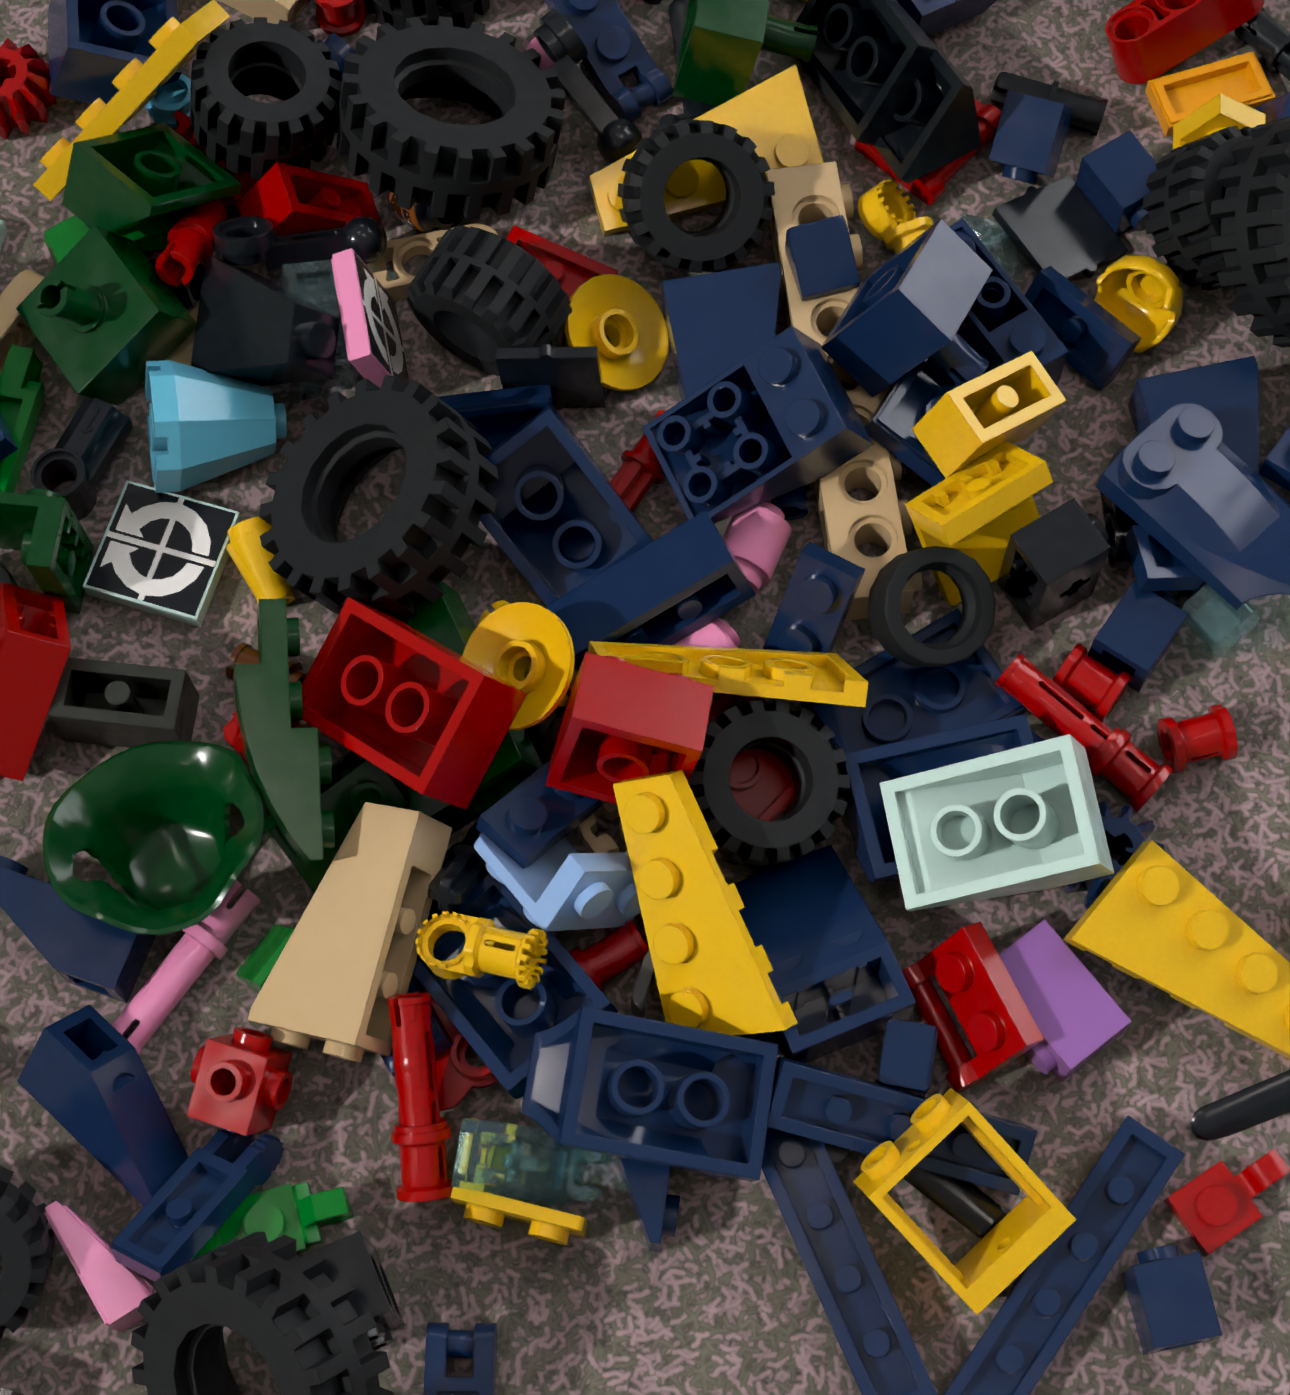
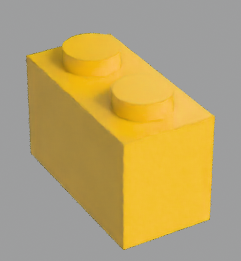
[912,351,1067,479]

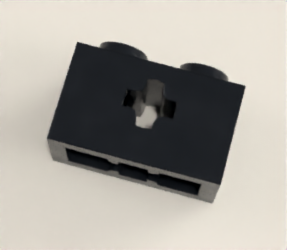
[997,498,1111,631]

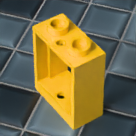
[853,1088,1077,1315]

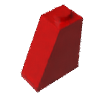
[0,582,71,781]

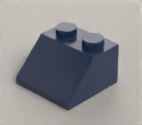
[47,0,182,104]

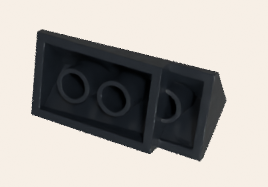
[796,0,982,183]

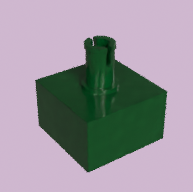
[672,0,818,106]
[16,225,196,406]

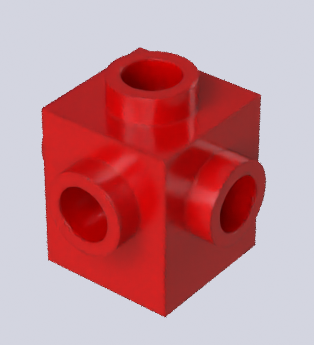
[186,1027,293,1136]

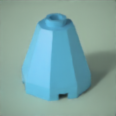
[145,360,287,493]

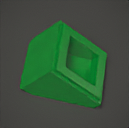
[236,925,294,993]

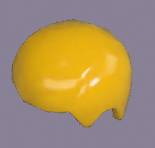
[1094,255,1183,353]

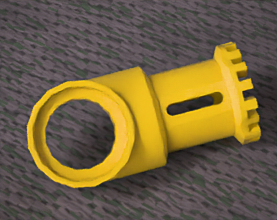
[857,179,934,254]
[415,911,548,990]

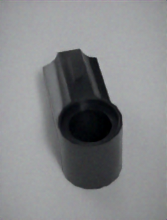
[30,397,133,521]

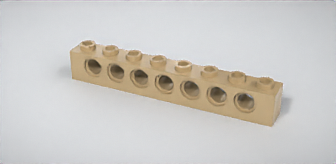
[766,161,922,621]

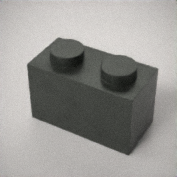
[48,657,200,748]

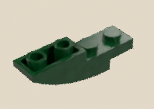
[233,599,335,867]

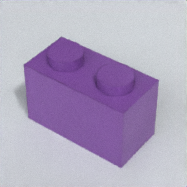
[999,919,1132,1082]

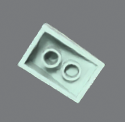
[879,734,1114,911]

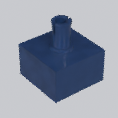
[821,219,992,398]

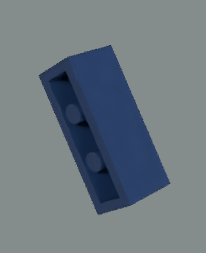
[545,510,756,670]

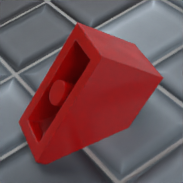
[237,162,382,235]

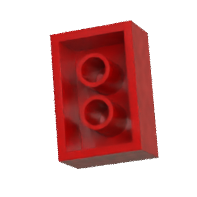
[302,597,527,810]

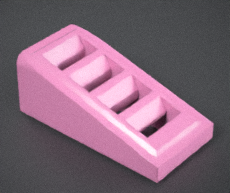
[44,1201,157,1332]

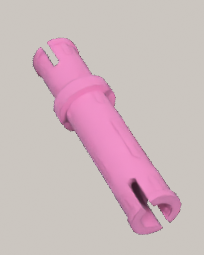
[112,880,262,1055]

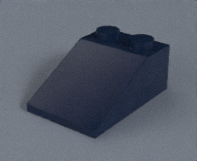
[480,403,653,605]

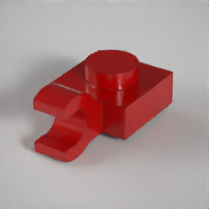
[1164,1148,1290,1257]

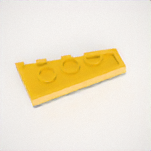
[33,0,230,201]
[588,64,824,236]
[588,641,868,708]
[613,770,798,1036]
[1063,840,1290,1060]

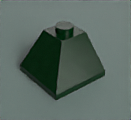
[62,123,242,233]

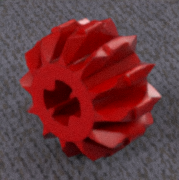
[0,37,57,140]

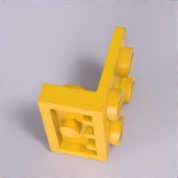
[905,441,1053,605]

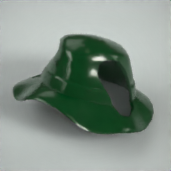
[43,740,265,935]

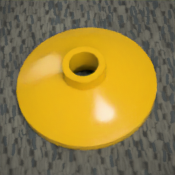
[564,274,669,391]
[463,602,575,730]

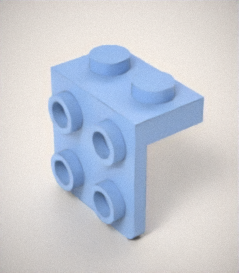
[474,833,641,932]

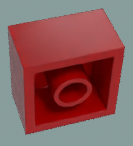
[545,652,714,804]

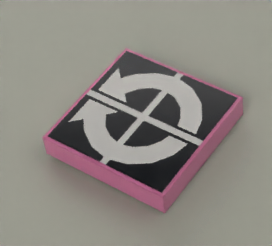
[331,248,409,388]

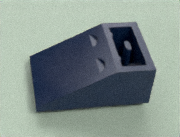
[642,326,874,524]
[734,845,916,1064]

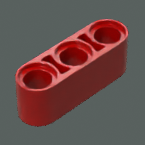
[1105,0,1264,84]

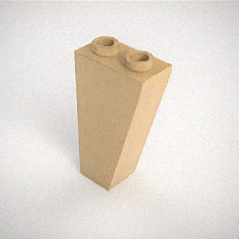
[247,802,452,1063]

